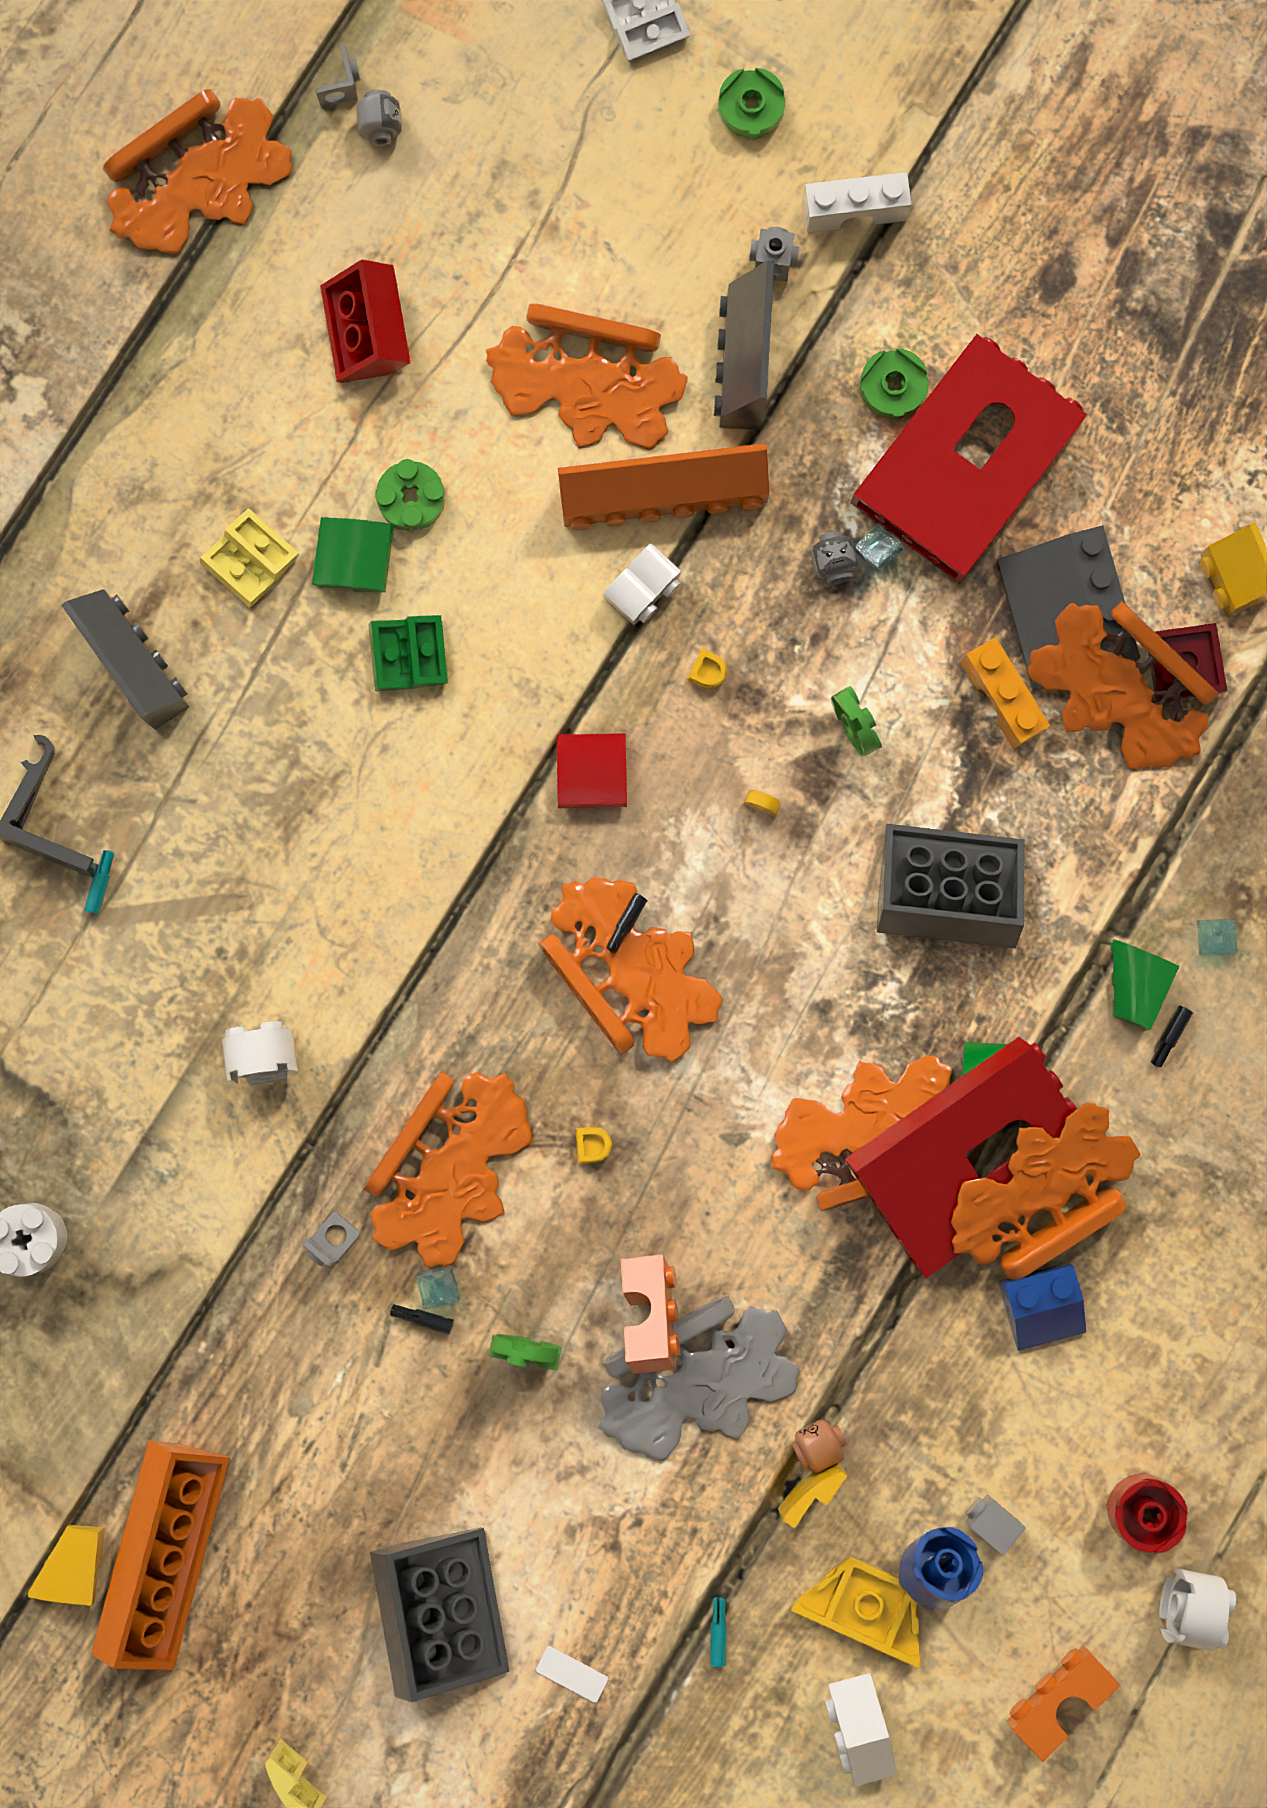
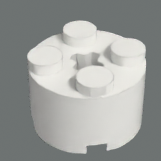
[222,1021,298,1085]
[0,1203,68,1276]
[1159,1568,1236,1651]

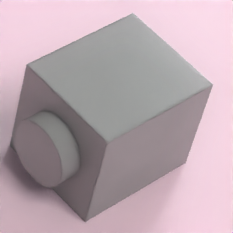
[965,1494,1026,1556]

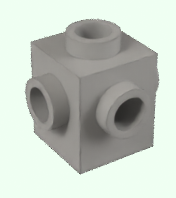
[749,227,799,281]

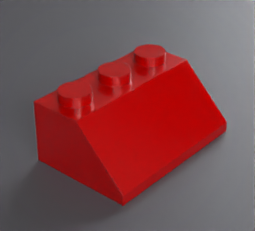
[320,259,411,383]

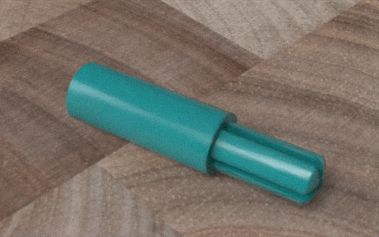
[84,850,115,914]
[710,1597,727,1667]

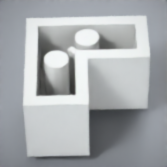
[825,1673,897,1786]

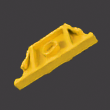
[790,1555,921,1668]

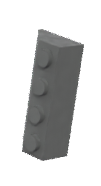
[61,589,189,730]

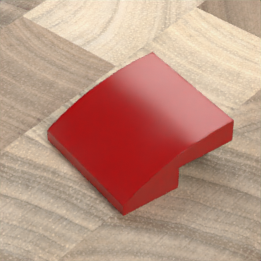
[557,733,627,808]

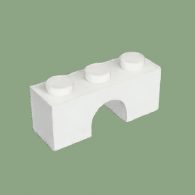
[802,172,912,232]

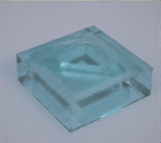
[855,524,904,572]
[1197,918,1237,956]
[415,1266,460,1310]

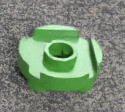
[718,68,785,140]
[859,349,929,421]
[375,459,445,531]
[831,686,882,756]
[489,1334,562,1370]

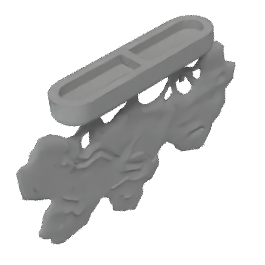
[598,1296,799,1461]

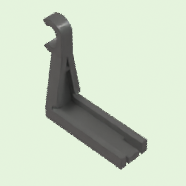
[0,735,98,878]

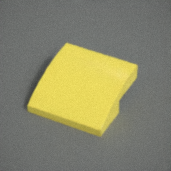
[200,508,299,608]
[265,1739,326,1808]

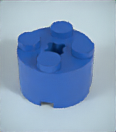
[899,1527,983,1610]

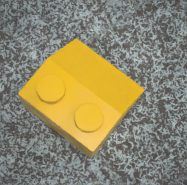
[1200,522,1267,616]

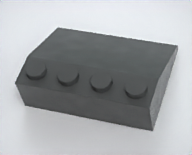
[714,261,774,430]
[997,525,1141,691]
[877,824,1025,949]
[370,1528,510,1702]

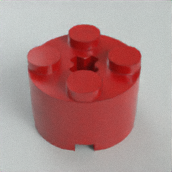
[1106,1473,1188,1553]

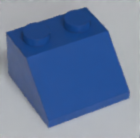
[998,1263,1086,1351]

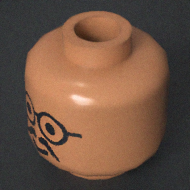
[792,1419,848,1474]

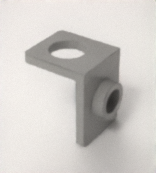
[315,43,361,107]
[302,1212,360,1267]

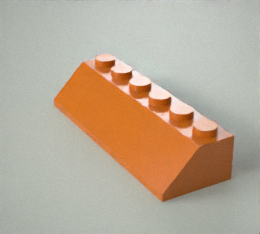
[558,443,769,530]
[91,1440,230,1670]

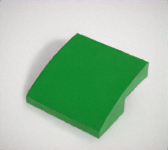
[312,517,394,593]
[369,615,448,691]

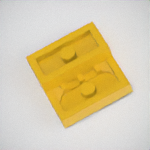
[778,1464,847,1529]

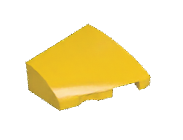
[28,1525,105,1606]

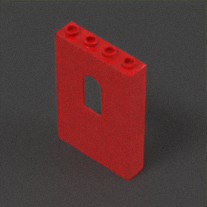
[850,334,1088,584]
[845,1036,1077,1278]

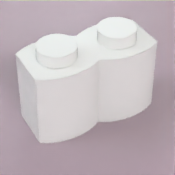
[603,543,681,625]

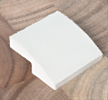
[601,0,690,61]

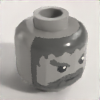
[356,90,402,146]
[810,531,859,585]

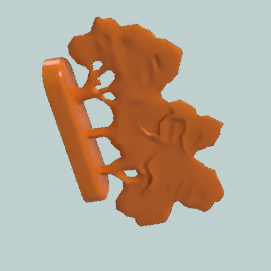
[486,303,688,448]
[538,877,722,1063]
[363,1071,532,1267]
[951,1102,1140,1280]

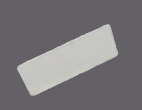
[536,1646,608,1703]

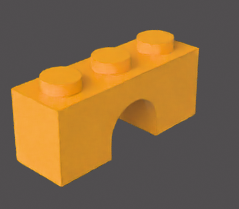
[960,637,1050,750]

